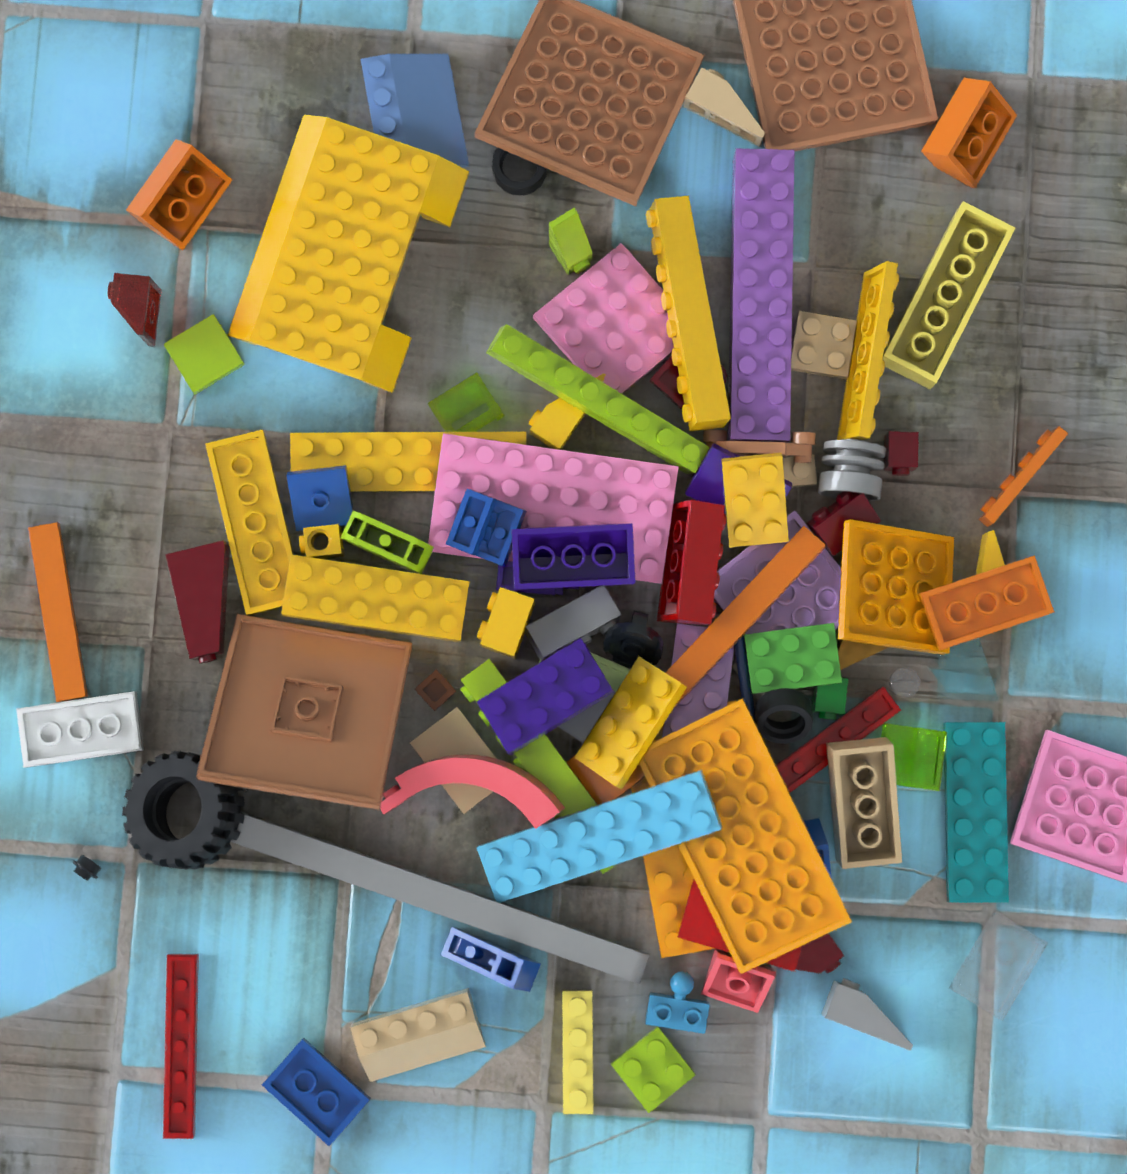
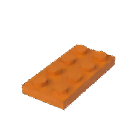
[919,555,1054,651]

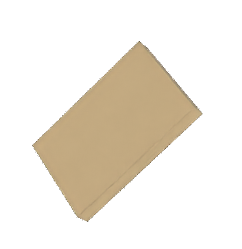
[410,707,497,814]

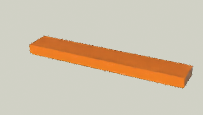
[28,522,88,702]

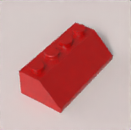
[657,500,727,625]

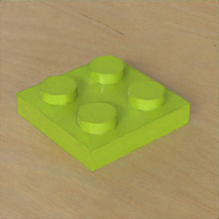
[611,1026,696,1113]

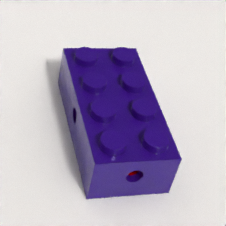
[477,638,614,755]

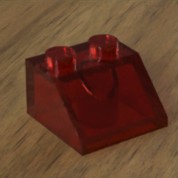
[107,273,162,347]

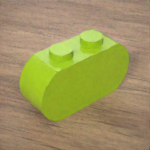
[340,511,434,574]

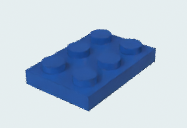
[262,1038,371,1146]

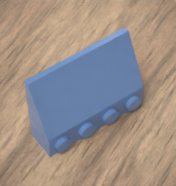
[360,54,469,168]

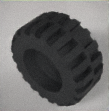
[122,751,245,869]

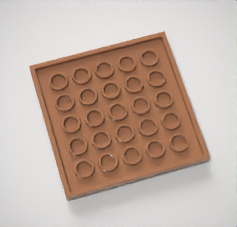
[475,0,704,207]
[733,0,938,151]

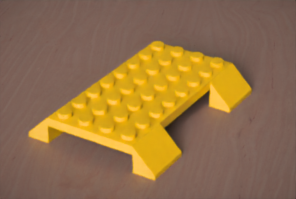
[227,115,469,393]

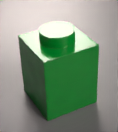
[812,678,848,720]

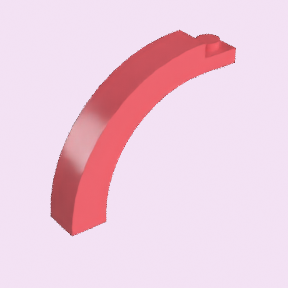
[380,755,565,829]

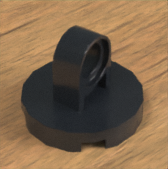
[603,610,663,668]

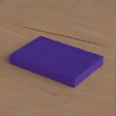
[685,443,792,514]

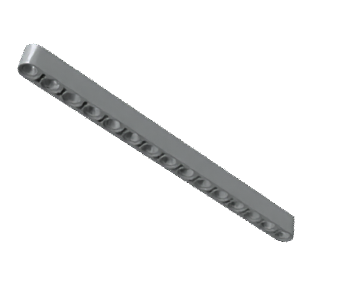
[230,811,650,984]

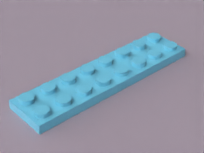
[476,770,723,903]

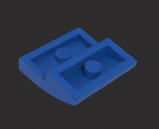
[446,488,527,567]

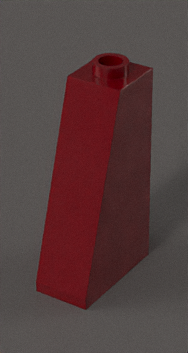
[165,540,230,664]

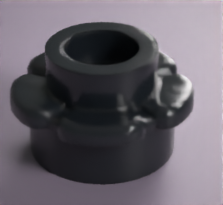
[73,855,101,881]

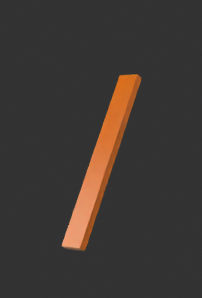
[665,526,826,711]

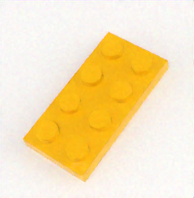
[574,657,687,790]

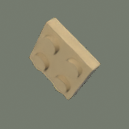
[791,311,857,380]

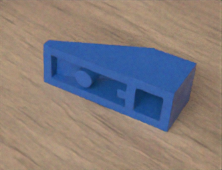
[441,927,541,992]

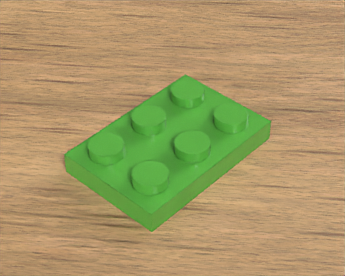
[744,623,842,694]

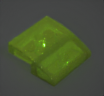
[881,723,947,791]

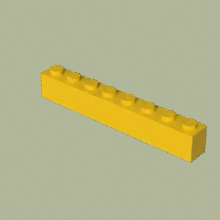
[646,196,731,431]

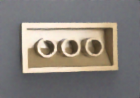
[350,988,486,1082]

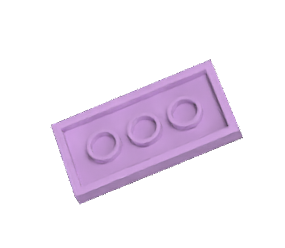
[662,623,734,737]

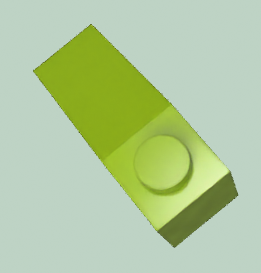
[549,208,593,275]

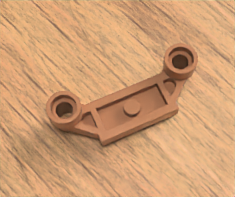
[703,430,816,463]

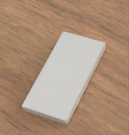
[16,691,144,768]

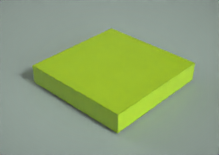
[163,314,245,395]

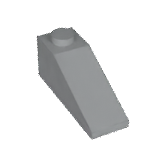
[821,978,913,1051]

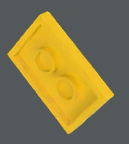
[721,453,789,548]

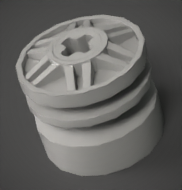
[818,439,886,501]

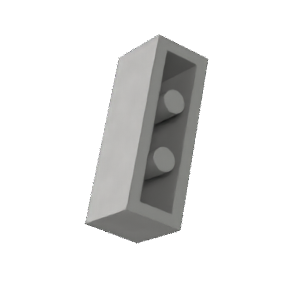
[525,586,622,662]

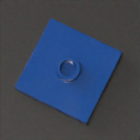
[286,465,354,531]

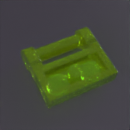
[427,372,505,432]

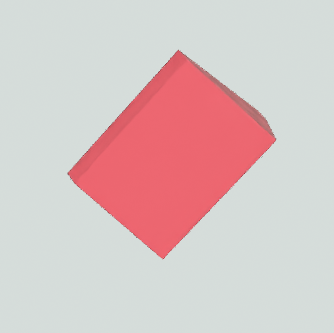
[701,949,776,1013]

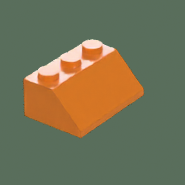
[921,78,1017,188]
[126,139,232,250]

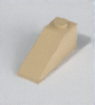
[683,67,765,147]

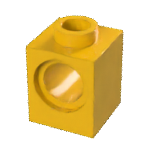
[299,524,345,559]

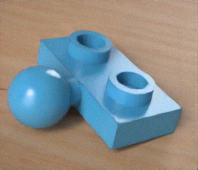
[645,971,710,1034]

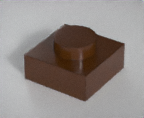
[414,669,457,711]

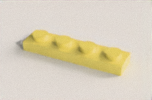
[562,990,593,1114]

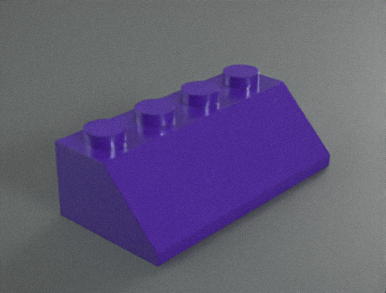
[511,523,635,590]

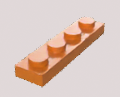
[978,426,1068,527]

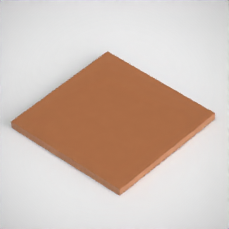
[196,614,413,810]

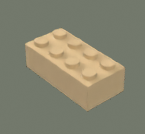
[826,737,902,869]

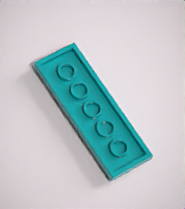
[944,722,1009,903]

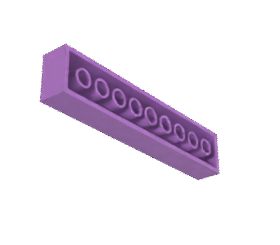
[728,148,795,443]

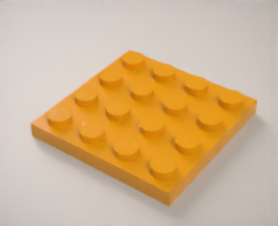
[838,519,954,655]

